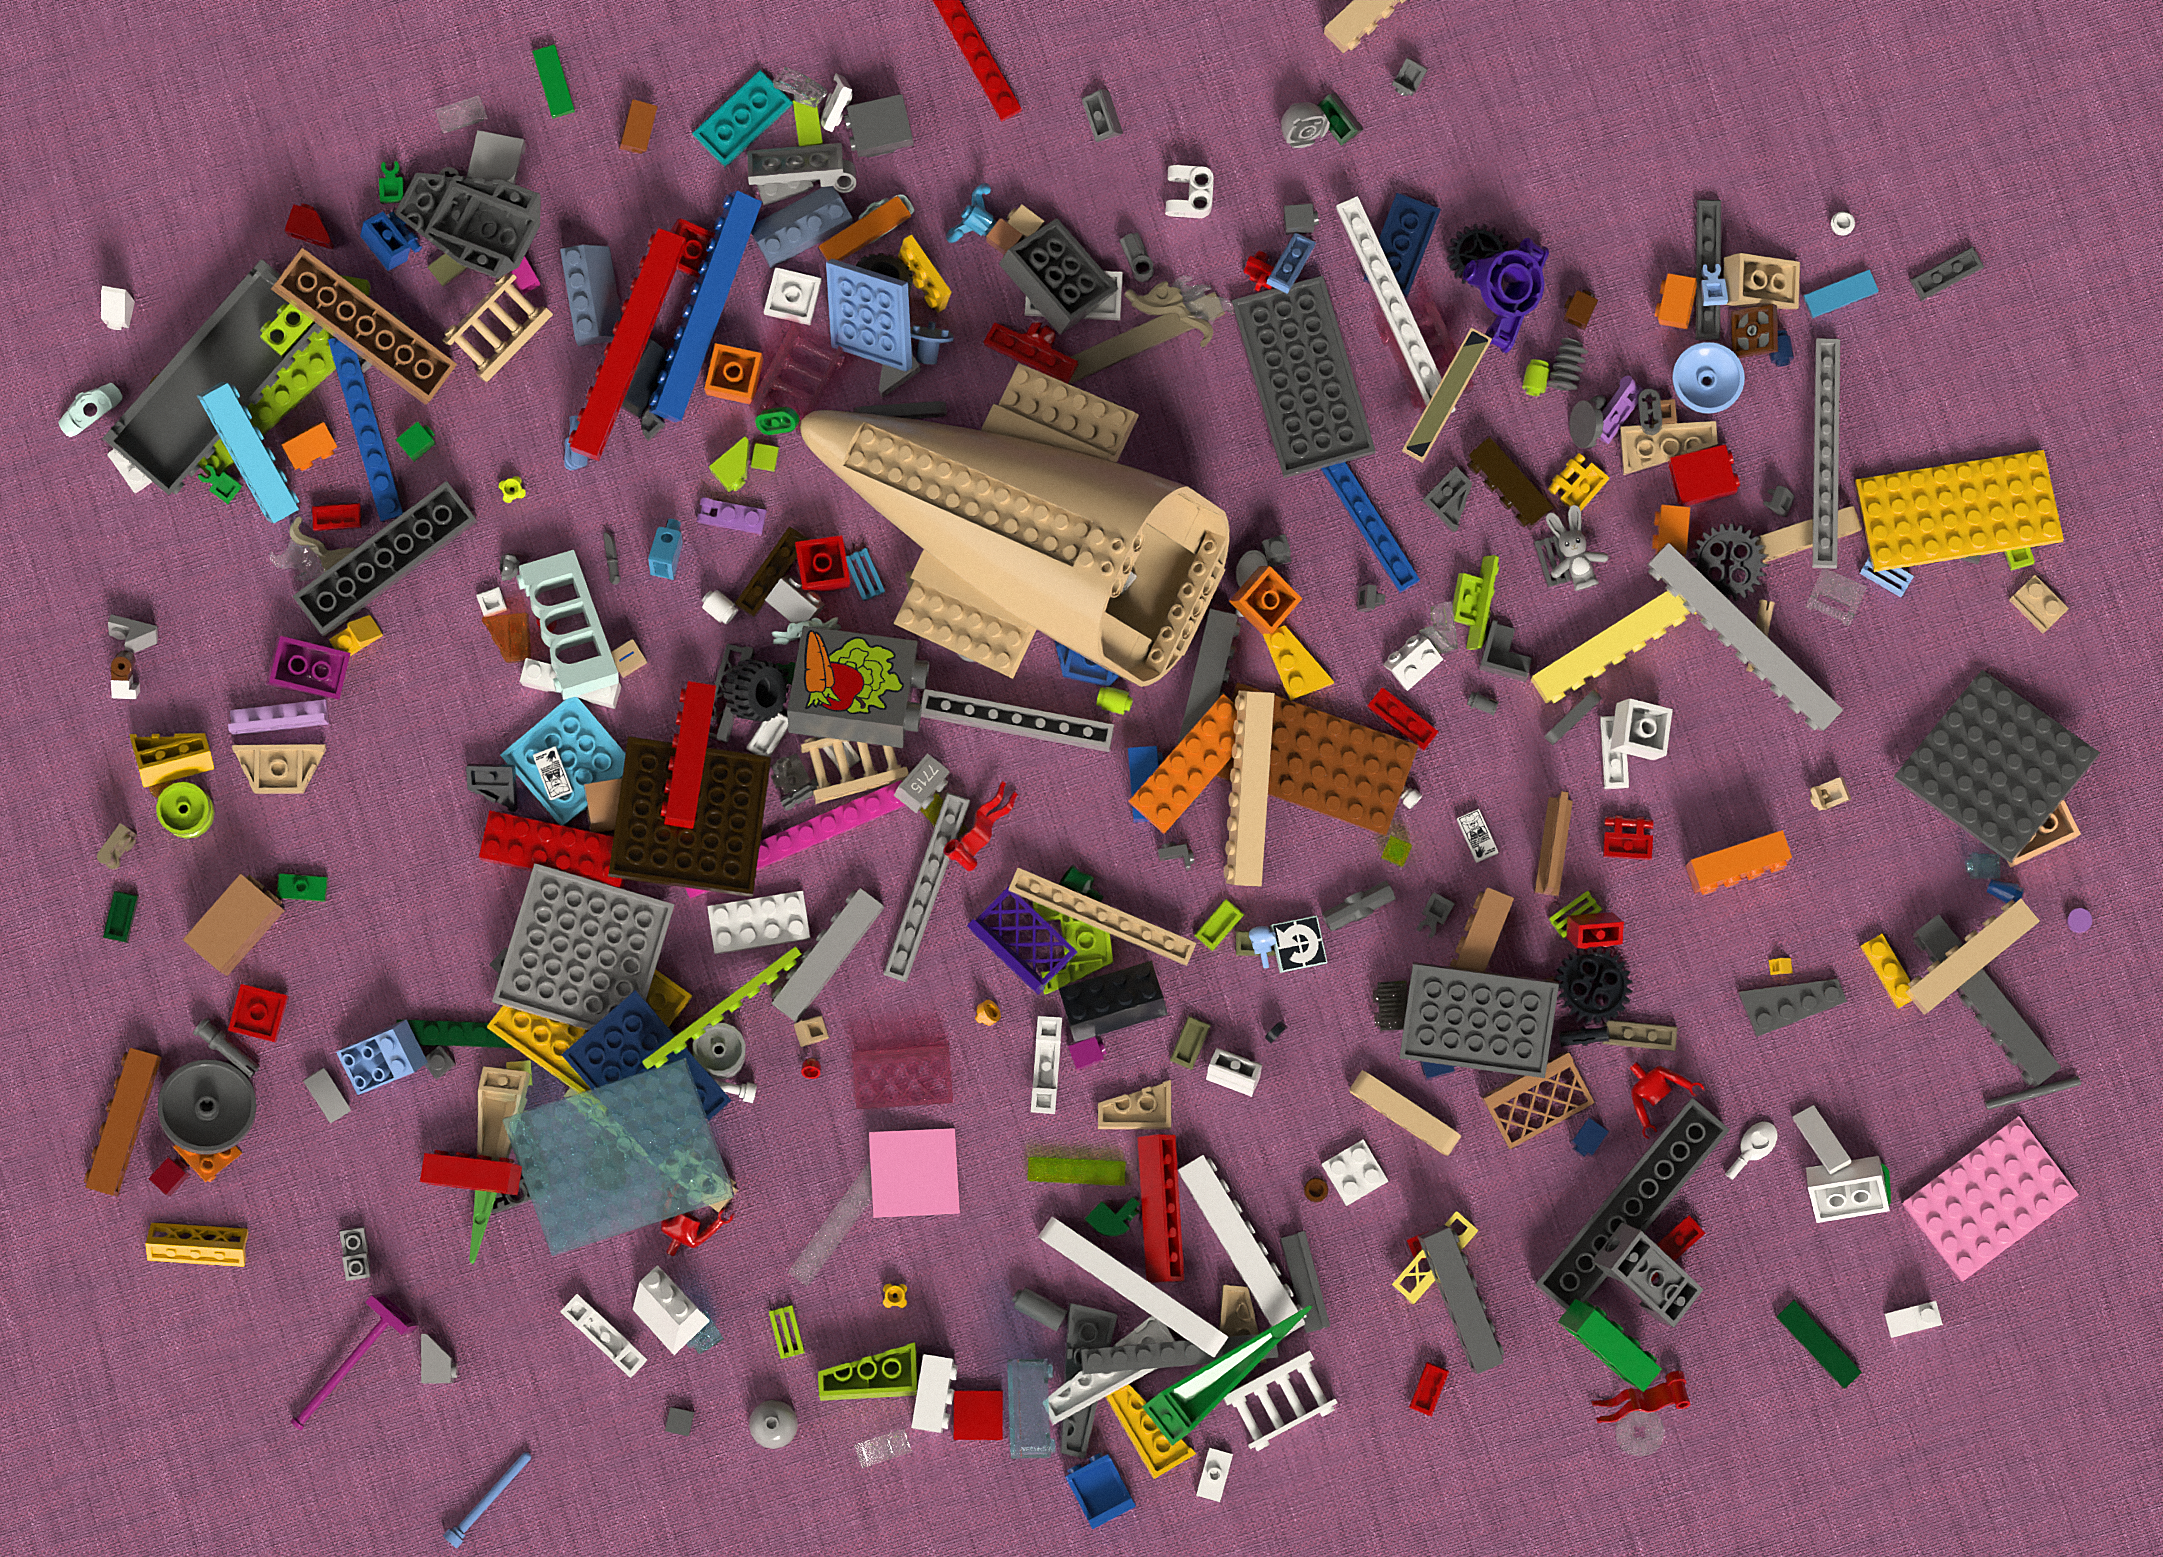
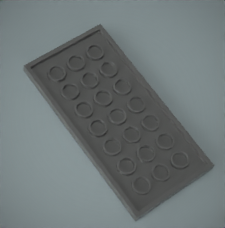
[1231,276,1376,479]

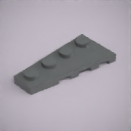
[1738,979,1847,1037]

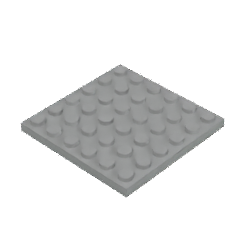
[492,864,675,1030]

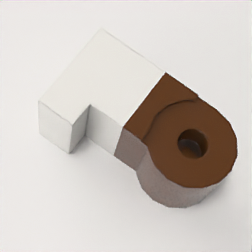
[111,650,140,699]

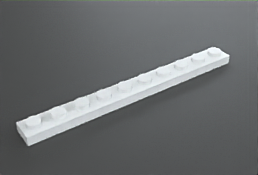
[1336,196,1455,413]

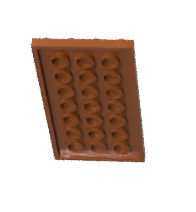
[1215,682,1419,836]

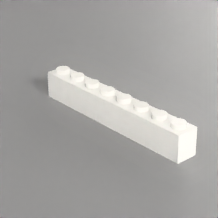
[1178,1155,1307,1337]

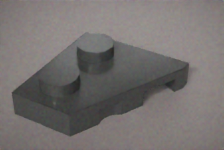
[1421,466,1472,533]

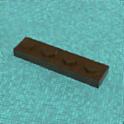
[734,526,809,618]

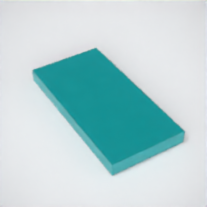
[692,70,793,168]

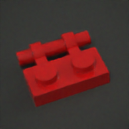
[1603,815,1654,860]

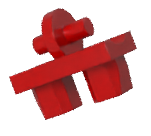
[1243,250,1278,292]

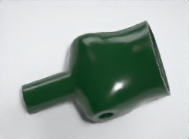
[1059,864,1104,902]

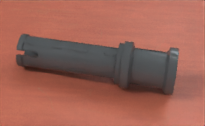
[193,1017,260,1078]

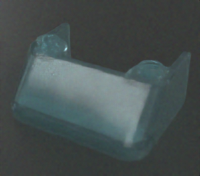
[1007,1359,1056,1460]

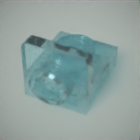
[1965,852,2000,879]

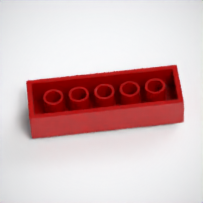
[479,810,625,889]

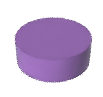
[2067,908,2092,933]

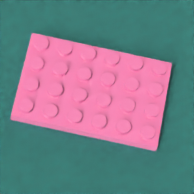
[1902,1116,2079,1282]

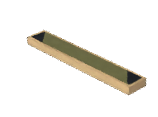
[1402,328,1492,463]

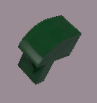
[1085,1197,1140,1237]

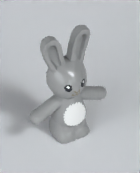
[1546,505,1609,591]

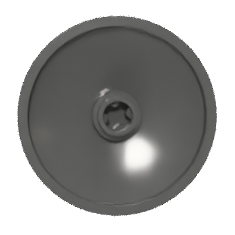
[158,1060,256,1154]

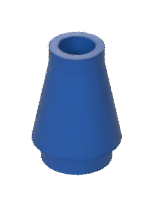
[1986,879,2025,904]

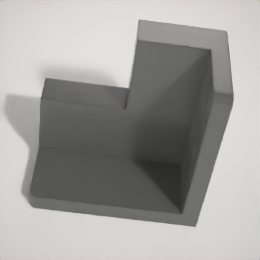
[1479,620,1532,682]

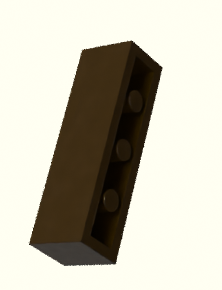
[1467,436,1553,530]

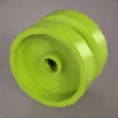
[156,782,215,839]

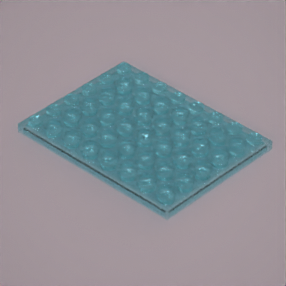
[503,1058,735,1256]

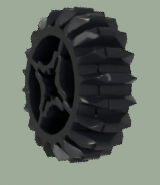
[1447,224,1509,287]

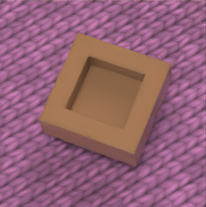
[1651,399,1677,425]

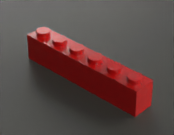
[661,681,716,829]
[1138,1134,1184,1284]

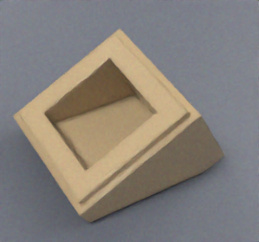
[794,1015,829,1047]

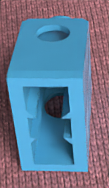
[648,519,683,580]

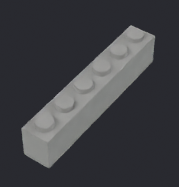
[771,888,884,1023]

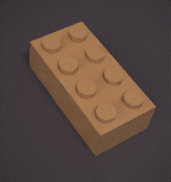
[1449,887,1514,972]

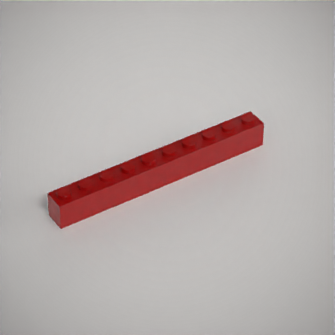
[568,228,687,461]

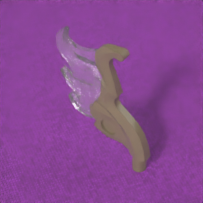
[1124,275,1234,348]
[270,517,356,581]

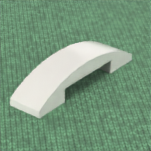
[1031,1016,1062,1114]
[560,1294,647,1378]

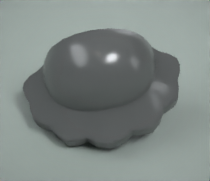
[500,553,520,581]

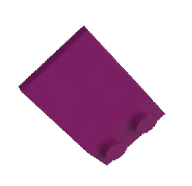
[266,636,351,700]

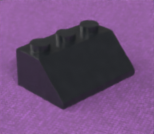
[621,338,668,419]

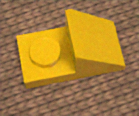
[329,615,383,656]

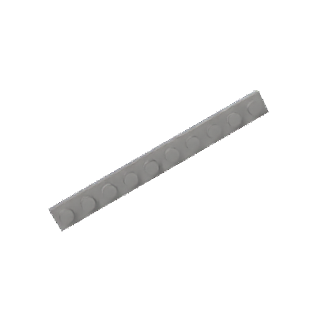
[1812,338,1840,569]

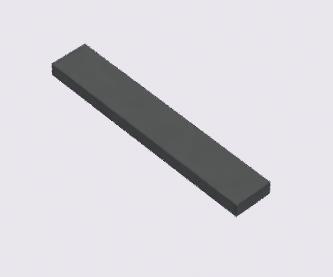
[1695,200,1721,341]

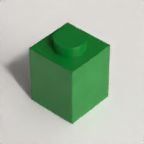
[396,421,436,462]

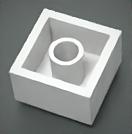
[1610,699,1673,760]

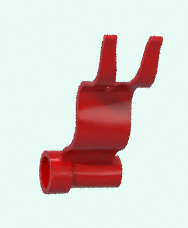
[943,781,1018,871]
[1591,1371,1690,1423]

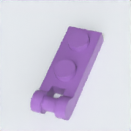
[1599,376,1644,444]
[696,498,767,535]

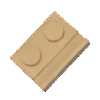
[2009,575,2069,634]

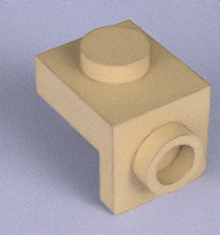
[1810,777,1851,810]

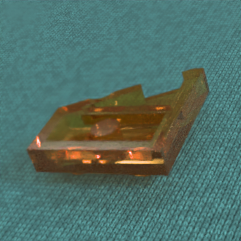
[482,612,531,664]

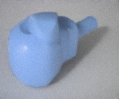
[1249,926,1276,968]

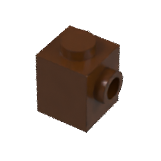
[1563,290,1598,330]

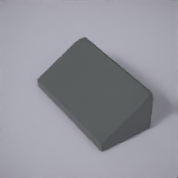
[1082,89,1123,142]

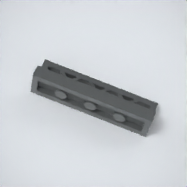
[708,644,755,743]
[1280,1231,1330,1333]

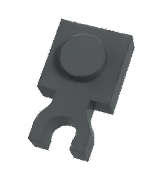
[1416,892,1455,939]

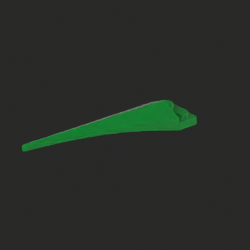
[1142,1305,1313,1446]

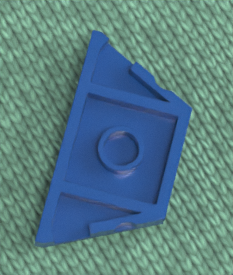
[1054,640,1119,687]

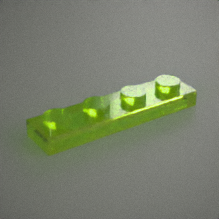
[1027,1157,1126,1186]

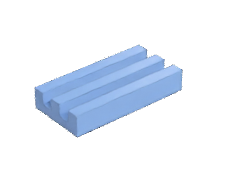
[1860,556,1914,598]

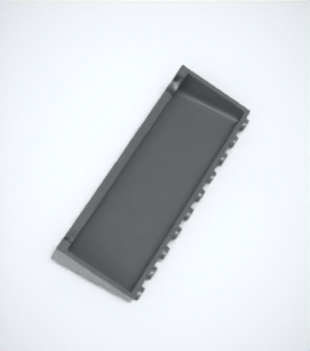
[102,259,323,496]

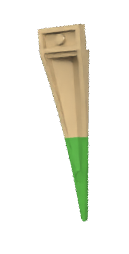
[469,1066,531,1264]

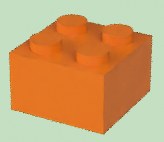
[704,343,764,405]
[1229,566,1302,634]

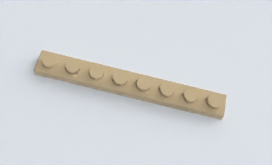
[1008,868,1196,966]

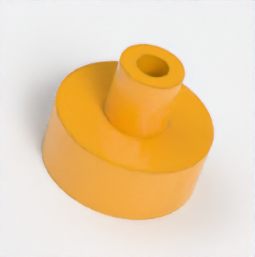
[975,1000,1001,1026]

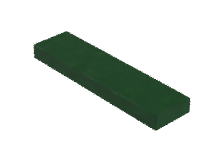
[1775,1300,1862,1389]

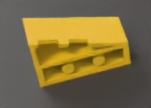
[129,733,214,787]

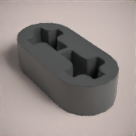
[1638,389,1662,435]

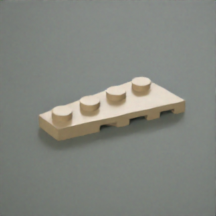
[1620,421,1718,475]

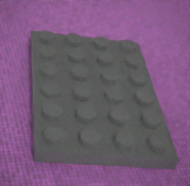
[1399,962,1559,1078]

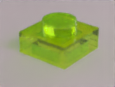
[1381,835,1412,868]

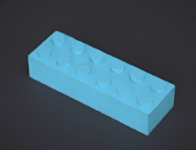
[197,382,299,523]

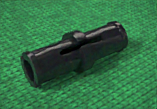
[1559,1026,1610,1047]

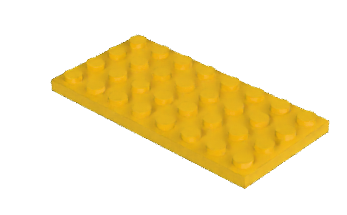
[1855,450,2064,572]

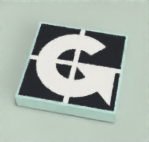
[1269,916,1327,973]

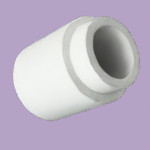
[702,590,738,624]

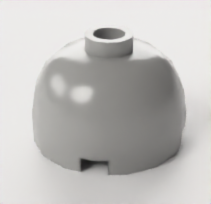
[1281,102,1330,148]
[749,1400,798,1449]

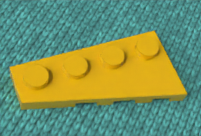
[1105,1384,1196,1479]

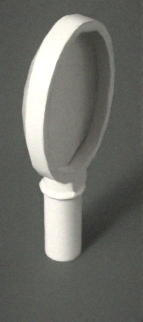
[1235,550,1268,617]
[1725,1122,1777,1180]

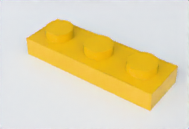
[1860,934,1912,1009]

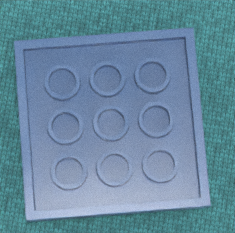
[826,259,912,372]

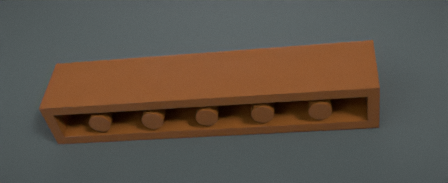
[84,1048,162,1197]

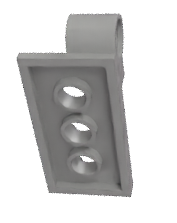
[747,143,856,193]

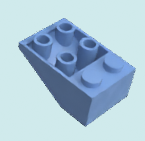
[336,1020,428,1095]

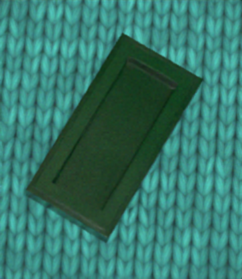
[103,891,139,943]

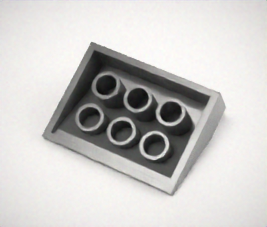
[999,219,1118,335]

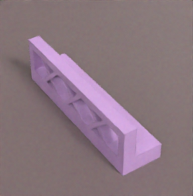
[228,699,329,735]

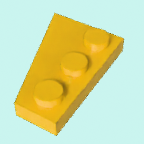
[1262,625,1334,701]

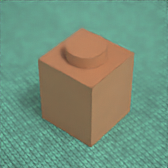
[986,218,1023,255]

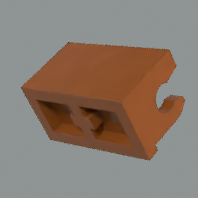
[619,99,658,154]

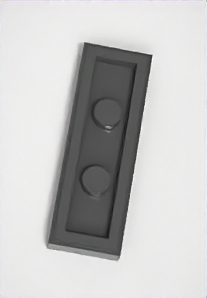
[1909,246,1984,302]

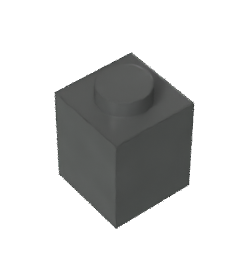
[1283,203,1319,235]

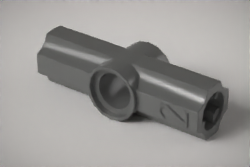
[1322,881,1396,932]

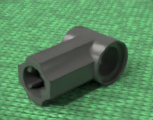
[1119,232,1154,282]

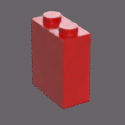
[1667,444,1740,507]

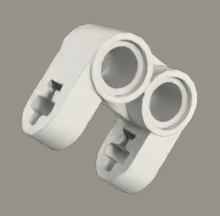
[1165,165,1214,218]

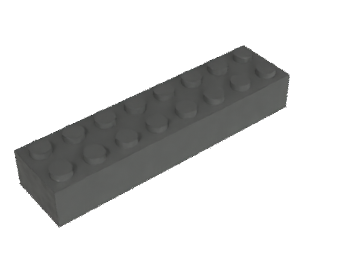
[292,481,477,637]

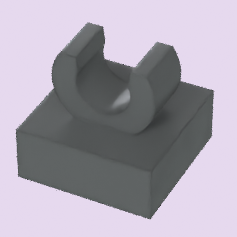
[1763,485,1794,518]
[1357,584,1385,612]

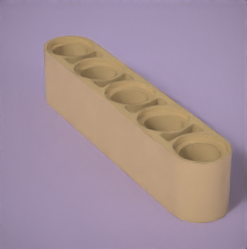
[1745,506,1862,563]
[1349,1070,1461,1156]

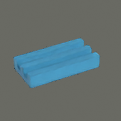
[846,548,885,602]

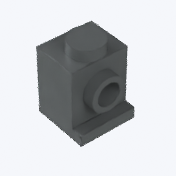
[1261,534,1292,568]

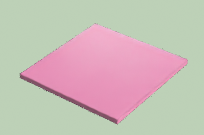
[868,1128,960,1218]

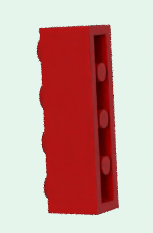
[420,1150,522,1195]

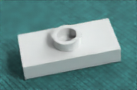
[1196,1448,1233,1502]

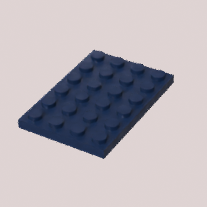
[561,990,732,1165]

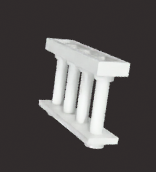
[1224,1351,1337,1451]

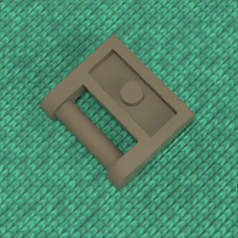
[97,823,137,870]

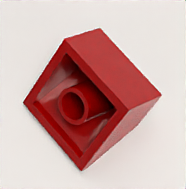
[795,535,850,591]

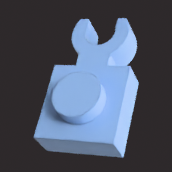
[1700,264,1728,306]

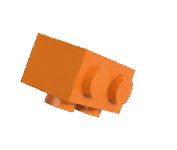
[1655,273,1697,329]
[280,421,337,471]
[1652,505,1690,558]

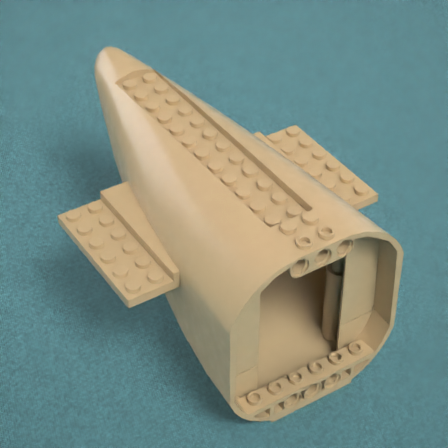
[800,363,1229,687]

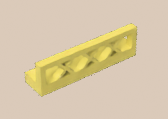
[1392,1211,1479,1304]

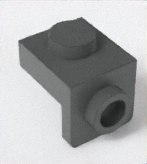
[1392,57,1429,96]
[1158,842,1194,871]

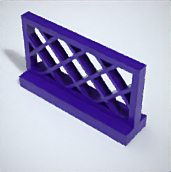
[967,886,1077,995]

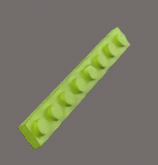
[642,946,801,1070]

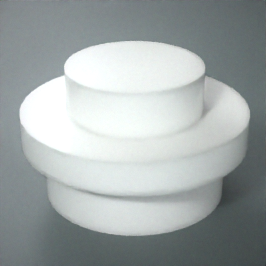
[1831,212,1855,235]

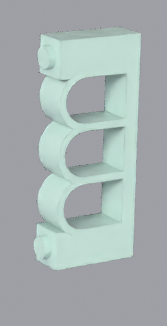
[516,550,619,700]

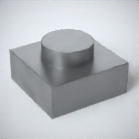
[425,1046,456,1080]

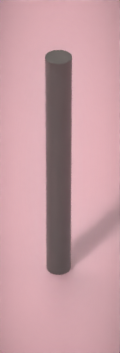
[1984,1076,2081,1110]

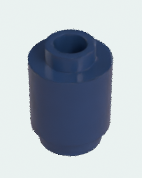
[1769,330,1794,367]

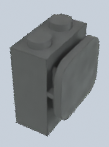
[844,94,914,158]

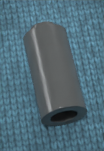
[1012,1287,1068,1332]

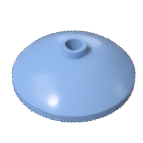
[1672,342,1745,413]

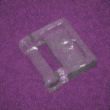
[1805,568,1867,627]

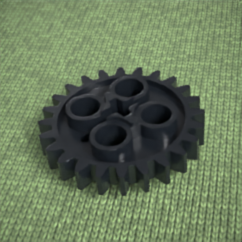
[1690,524,1769,601]
[1554,946,1633,1025]

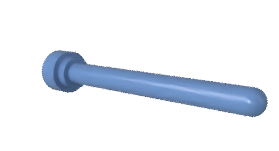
[442,1452,531,1548]

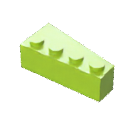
[818,1342,918,1401]

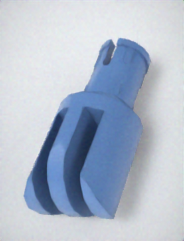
[564,416,588,470]

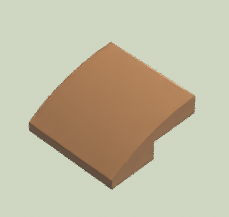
[584,778,622,833]

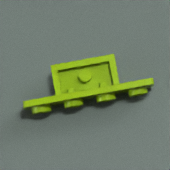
[1450,555,1499,650]

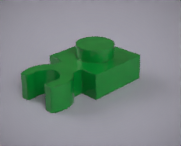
[379,161,404,204]
[198,463,243,504]

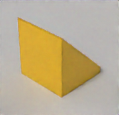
[1769,958,1793,975]

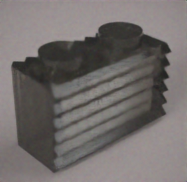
[1372,981,1408,1033]

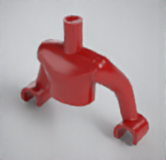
[1630,1062,1705,1139]
[661,1178,735,1256]

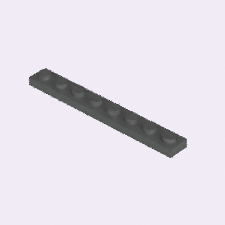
[1080,1334,1278,1375]

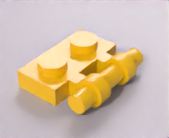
[1547,453,1610,511]

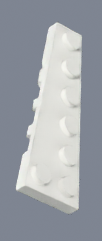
[1041,1316,1175,1425]

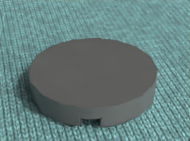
[1569,400,1604,448]

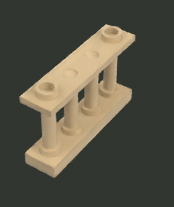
[442,273,553,382]
[801,737,909,804]

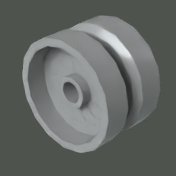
[692,1023,746,1081]

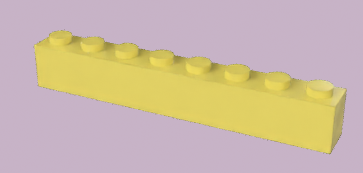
[1531,591,1697,704]

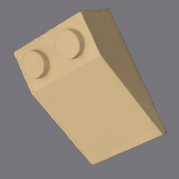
[1724,253,1800,309]

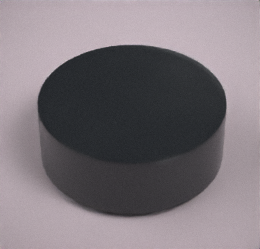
[1265,1021,1288,1044]

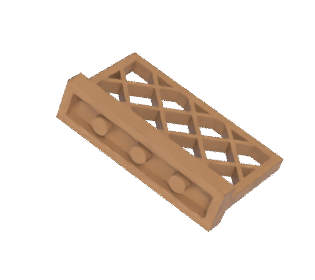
[1534,791,1573,896]
[1480,1051,1595,1149]

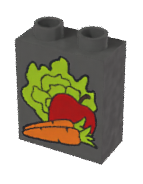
[787,626,929,748]

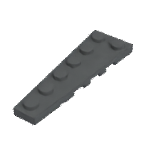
[1060,1303,1117,1459]

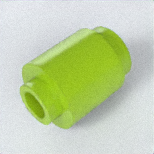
[1522,359,1550,396]
[1096,686,1133,715]

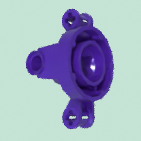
[1463,237,1549,353]

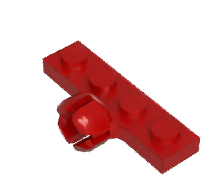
[983,321,1079,384]

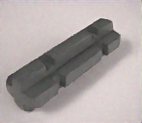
[780,777,819,811]

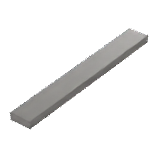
[883,792,970,983]

